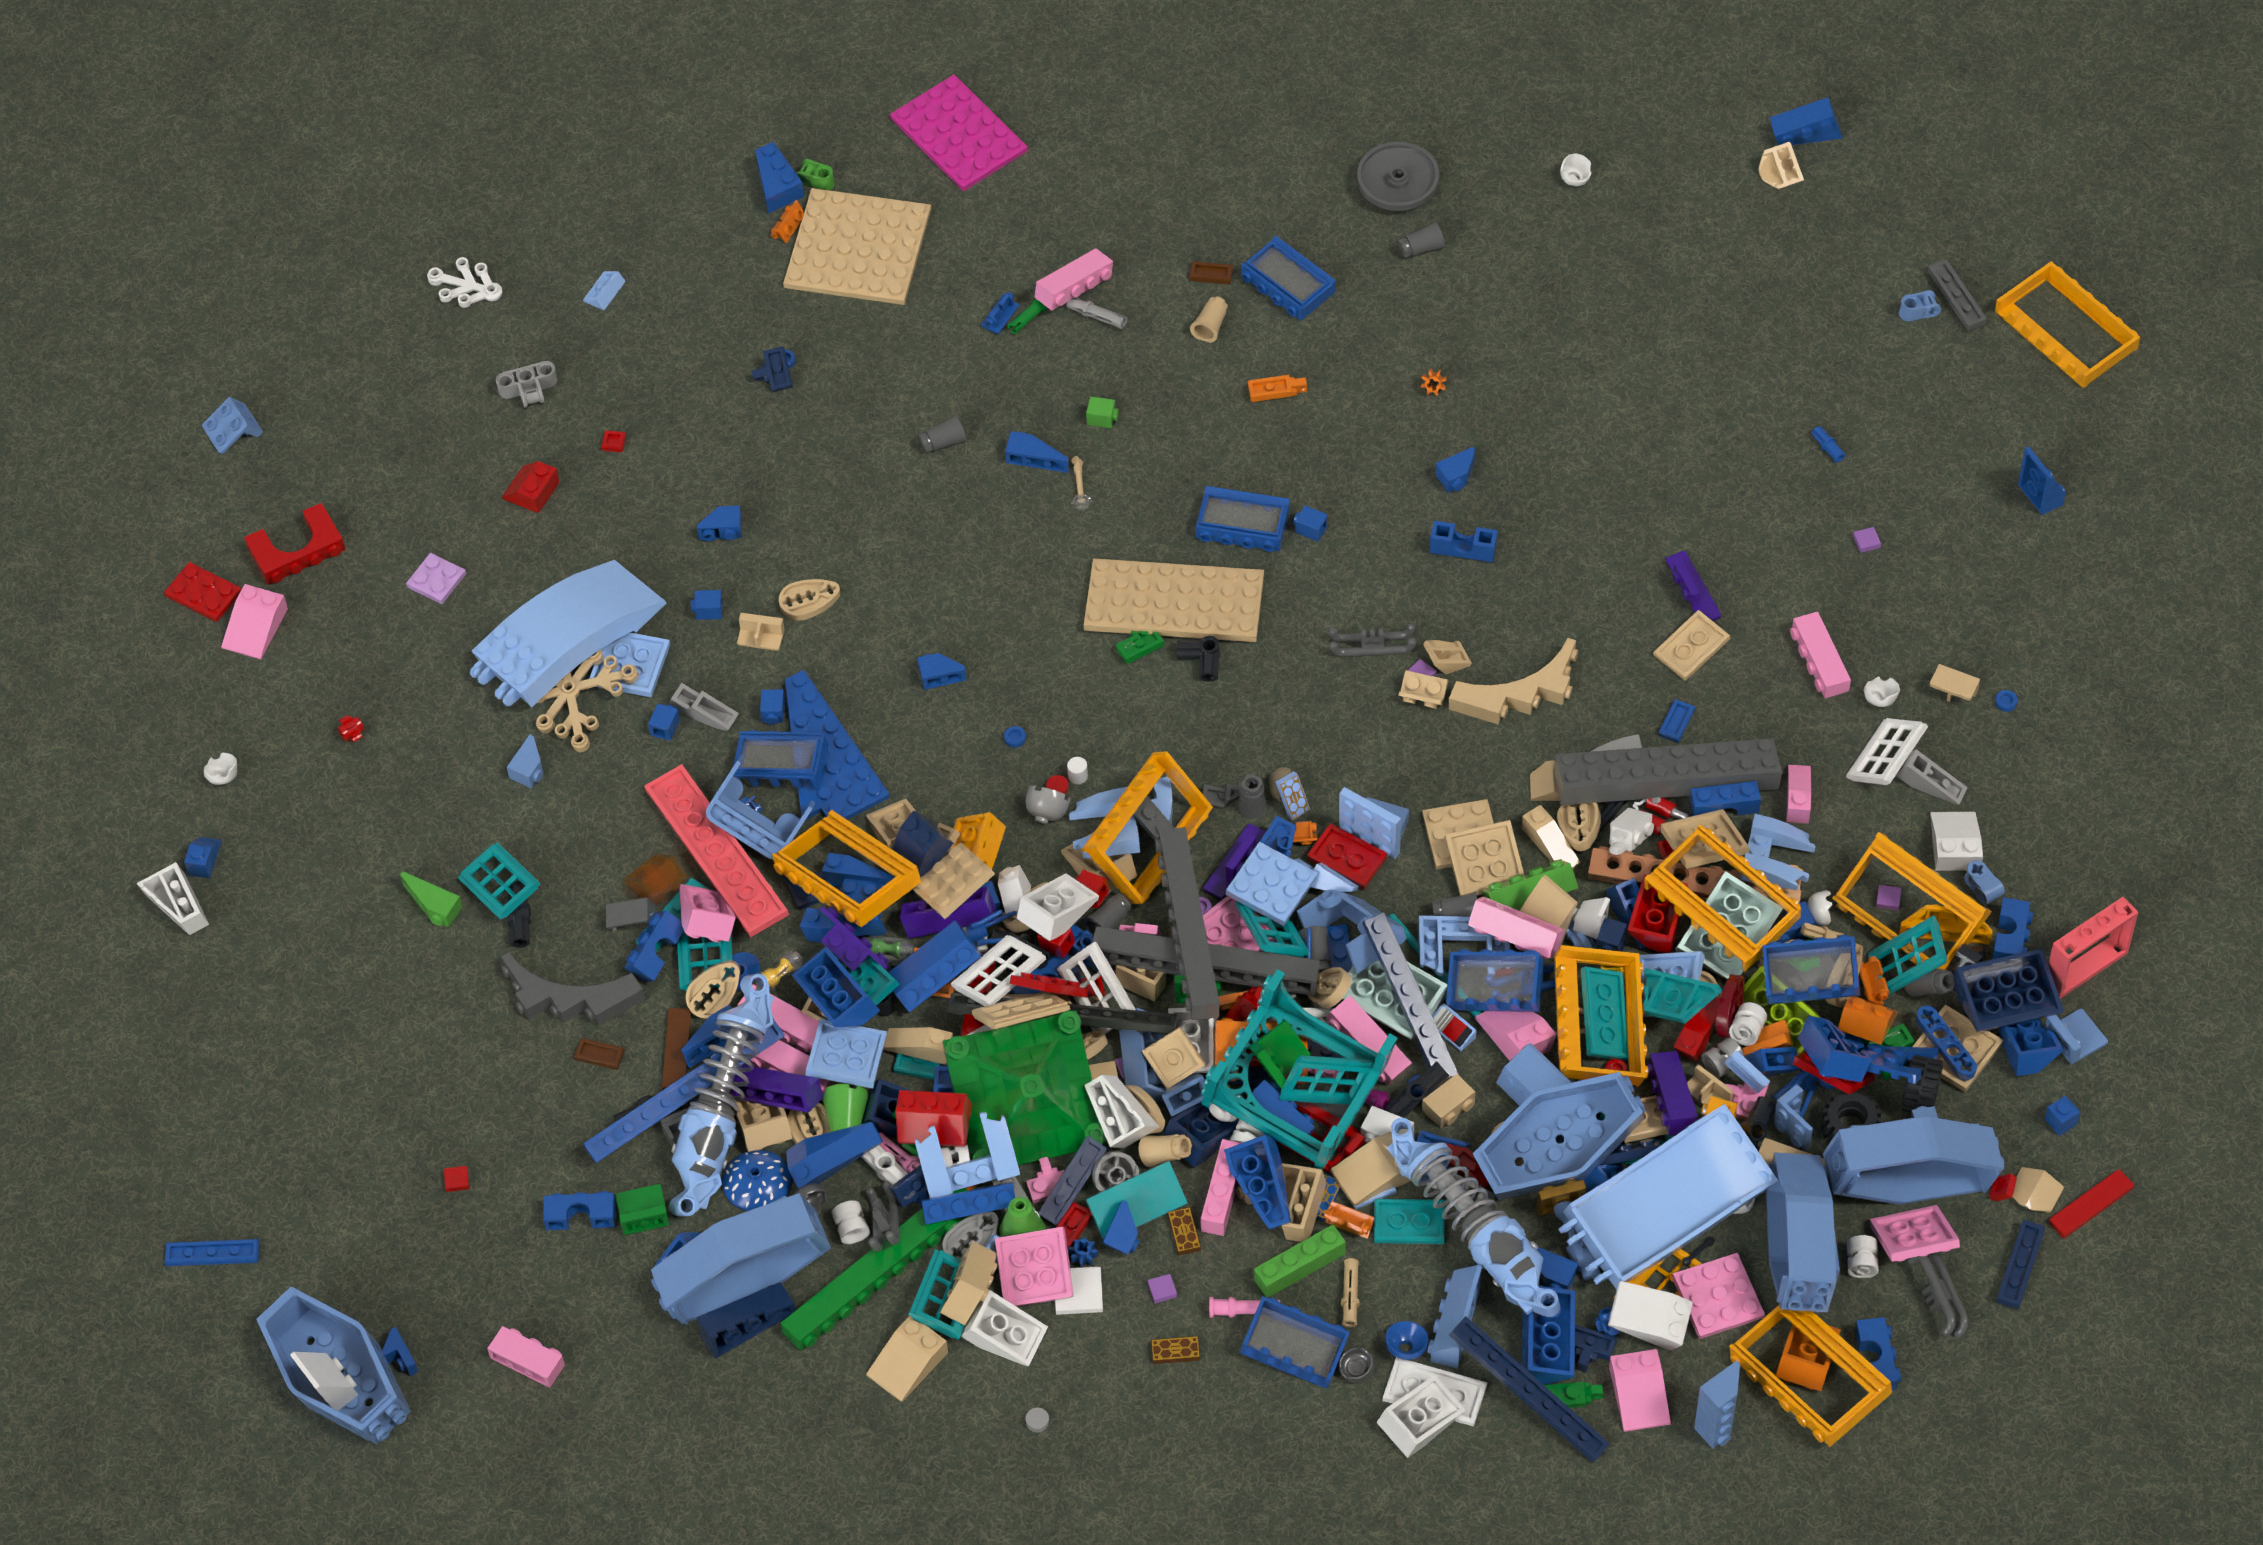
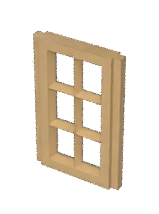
[972,991,1070,1030]

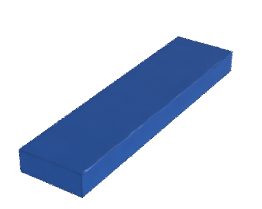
[165,1239,260,1266]

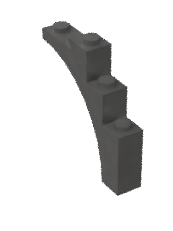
[501,952,645,1026]

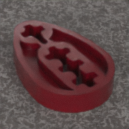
[1716,974,1745,1038]

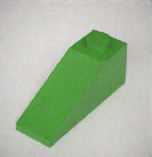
[400,871,462,927]

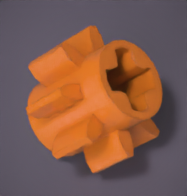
[1421,369,1447,396]

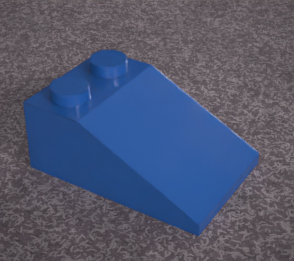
[2018,446,2066,515]

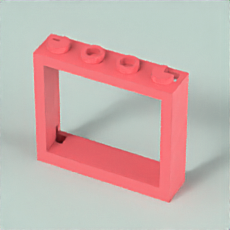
[2048,897,2138,999]

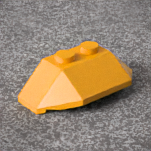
[1899,904,1992,945]

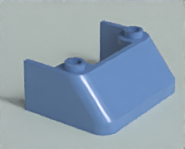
[706,755,815,859]
[1297,889,1406,974]

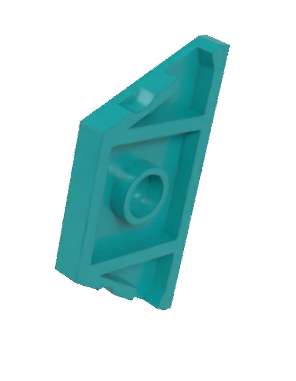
[1644,968,1722,1024]

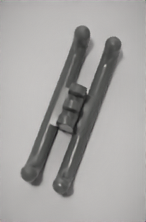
[1328,623,1416,657]
[866,1181,900,1252]
[1908,1254,1969,1338]

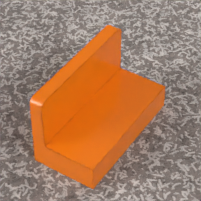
[1742,1020,1794,1056]

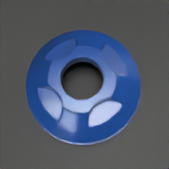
[1385,1321,1429,1360]

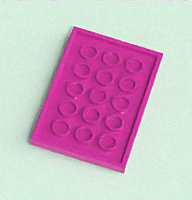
[890,75,1028,192]

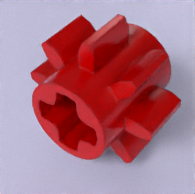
[337,715,364,742]

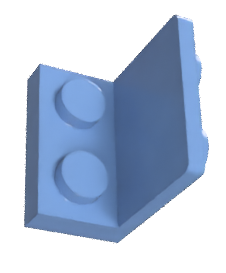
[202,397,263,454]
[2045,1009,2108,1065]
[1773,1084,1813,1152]

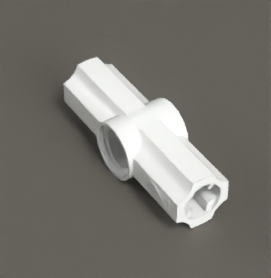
[861,1145,908,1185]

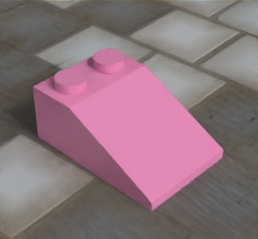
[221,584,288,659]
[680,884,736,942]
[1475,1011,1557,1061]
[1609,1349,1671,1432]

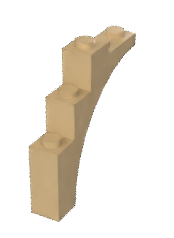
[1449,638,1578,724]

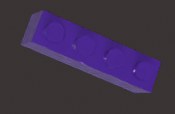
[900,886,996,938]
[1646,1051,1698,1136]
[731,1065,823,1112]

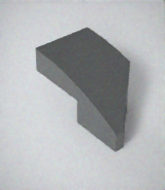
[1202,784,1240,809]

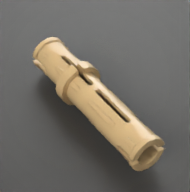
[1341,1258,1360,1328]

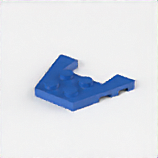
[1860,1044,1939,1084]

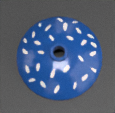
[722,1150,791,1211]

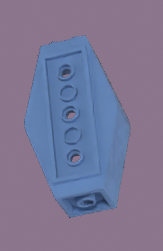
[1473,1072,1646,1200]
[1823,1117,2004,1204]
[1766,1152,1840,1312]
[651,1193,831,1325]
[256,1287,411,1445]

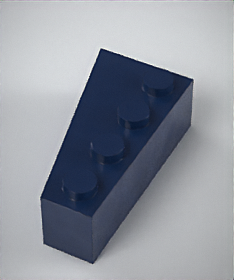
[697,1282,796,1359]

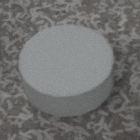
[1025,1408,1049,1433]

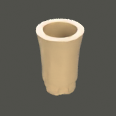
[1190,296,1228,343]
[1139,1134,1192,1167]

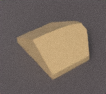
[1758,142,1804,189]
[1423,640,1472,674]
[1530,760,1560,801]
[2012,1167,2064,1213]

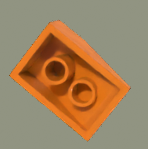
[1838,996,1898,1044]
[1776,1324,1841,1392]

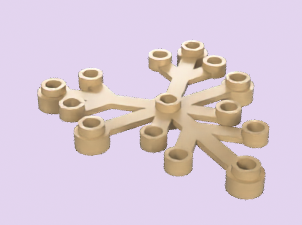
[536,649,639,752]

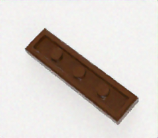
[662,1008,692,1090]

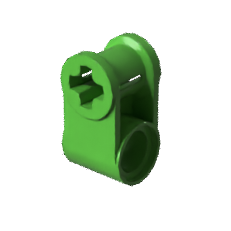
[796,159,835,190]

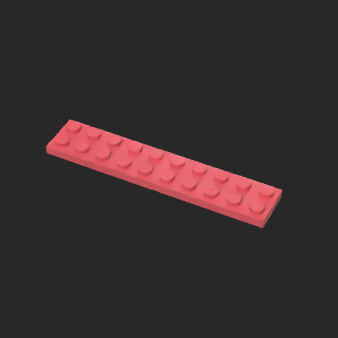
[644,764,789,937]

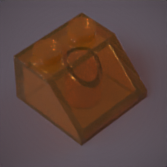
[623,853,687,904]

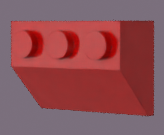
[1627,874,1688,953]
[896,1090,973,1147]

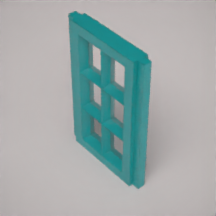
[457,842,540,920]
[1234,901,1310,957]
[1868,916,1947,995]
[677,931,734,991]
[1279,1055,1373,1105]
[908,1249,965,1340]

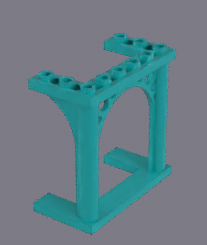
[1201,969,1397,1171]

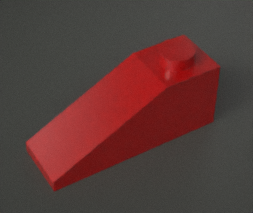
[1674,997,1720,1063]

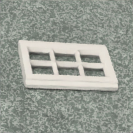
[1846,718,1928,785]
[951,935,1046,1006]
[1057,942,1136,1034]

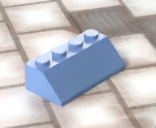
[1119,1007,1169,1102]
[1496,1043,1572,1143]
[1427,1265,1482,1369]
[1694,1361,1740,1449]

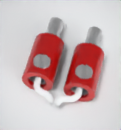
[1633,797,1688,836]

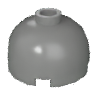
[1025,785,1071,824]
[1092,1151,1139,1192]

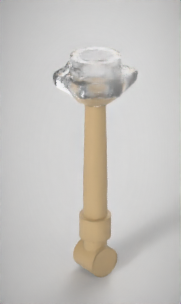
[1071,456,1092,510]

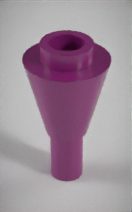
[1349,1085,1389,1110]

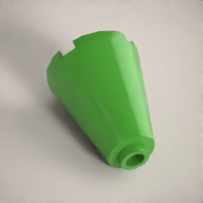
[822,1084,868,1132]
[999,1197,1046,1237]

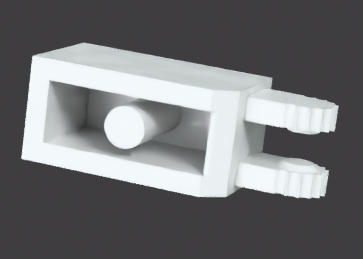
[1609,808,1654,855]

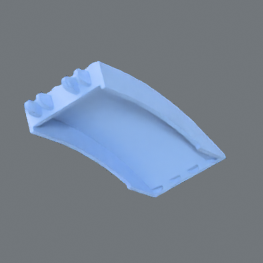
[470,560,667,708]
[1558,1104,1778,1289]

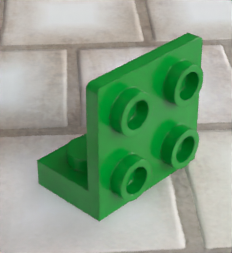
[1249,1020,1310,1089]
[616,1184,669,1235]

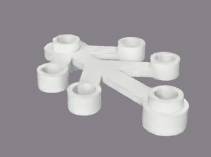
[427,257,502,308]

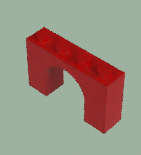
[244,503,345,585]

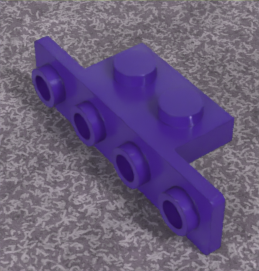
[1666,551,1721,621]
[1204,824,1266,900]
[820,906,890,971]

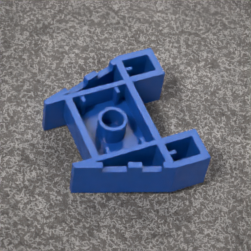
[800,853,895,943]

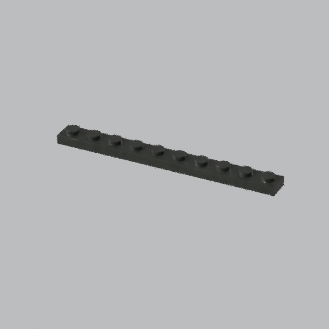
[948,993,1177,1035]

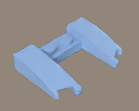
[1069,787,1140,859]
[1740,814,1815,890]
[1417,916,1511,976]
[915,1112,1020,1198]

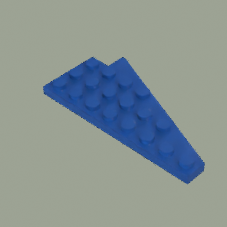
[785,670,890,820]

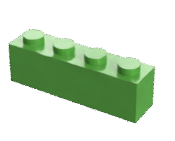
[1482,859,1578,910]
[1254,1225,1346,1298]

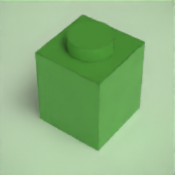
[1086,396,1119,428]

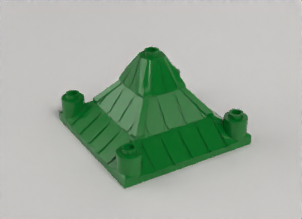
[942,1011,1108,1166]

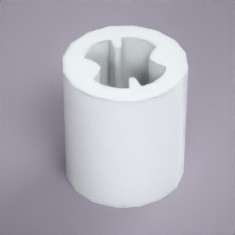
[1067,757,1088,784]

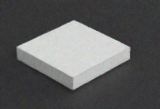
[1055,1267,1103,1315]

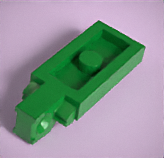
[1544,1382,1603,1408]

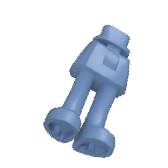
[1553,1201,1601,1280]

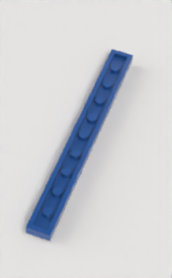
[583,1019,785,1163]

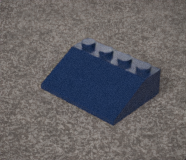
[1953,948,2064,1033]

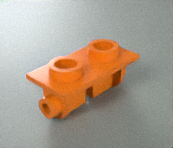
[771,200,804,244]
[1290,821,1317,845]
[1859,956,1889,1005]
[1324,1201,1375,1239]

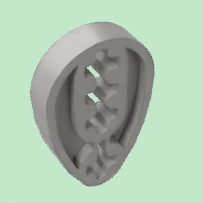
[943,1211,999,1260]

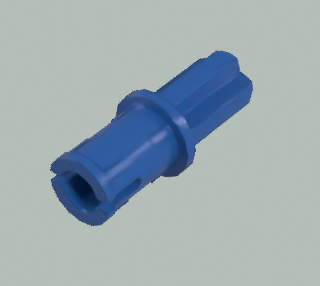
[1811,426,1846,463]

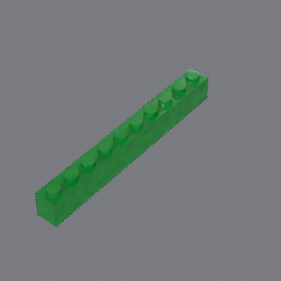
[781,1188,972,1351]

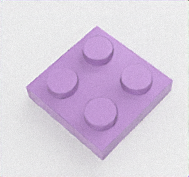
[406,553,466,604]

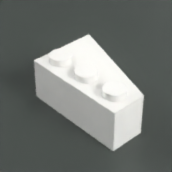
[137,862,209,935]
[1084,1075,1160,1148]

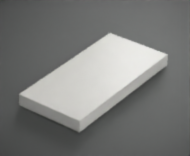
[1383,1357,1487,1426]

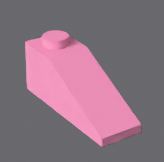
[1786,765,1811,824]

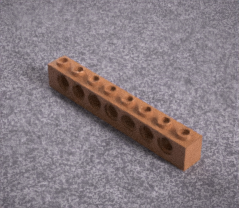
[1588,846,1768,900]

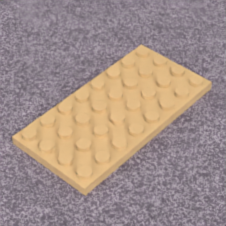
[1084,558,1264,642]

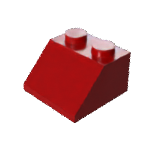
[502,461,560,513]

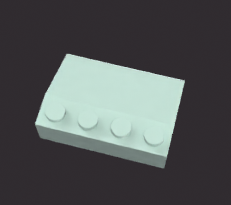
[1675,871,1783,980]
[1341,960,1447,1040]

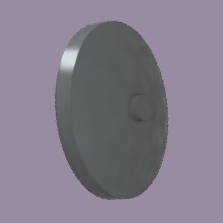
[1357,142,1439,211]

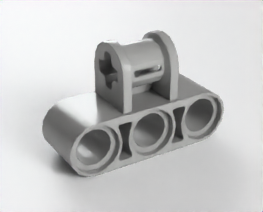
[496,361,557,408]

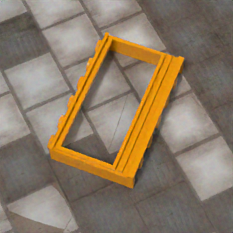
[1995,261,2140,388]
[1082,751,1213,904]
[772,810,921,927]
[1644,825,1801,972]
[1832,832,1992,971]
[1554,945,1648,1087]
[1729,1304,1892,1447]

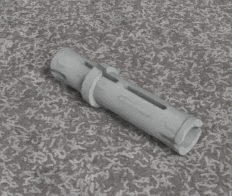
[1067,298,1127,329]

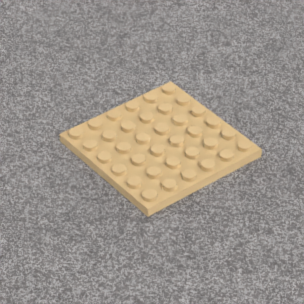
[783,188,931,305]

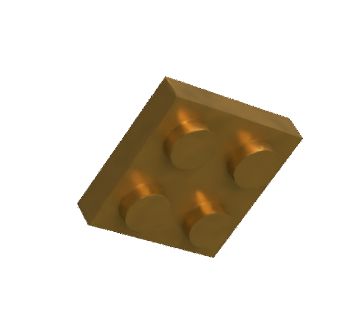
[1536,1180,1586,1217]

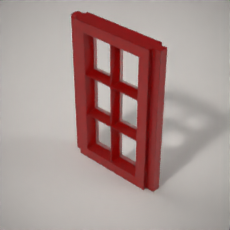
[1276,1101,1361,1175]

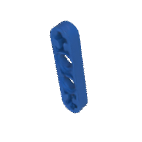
[1916,1006,1977,1081]

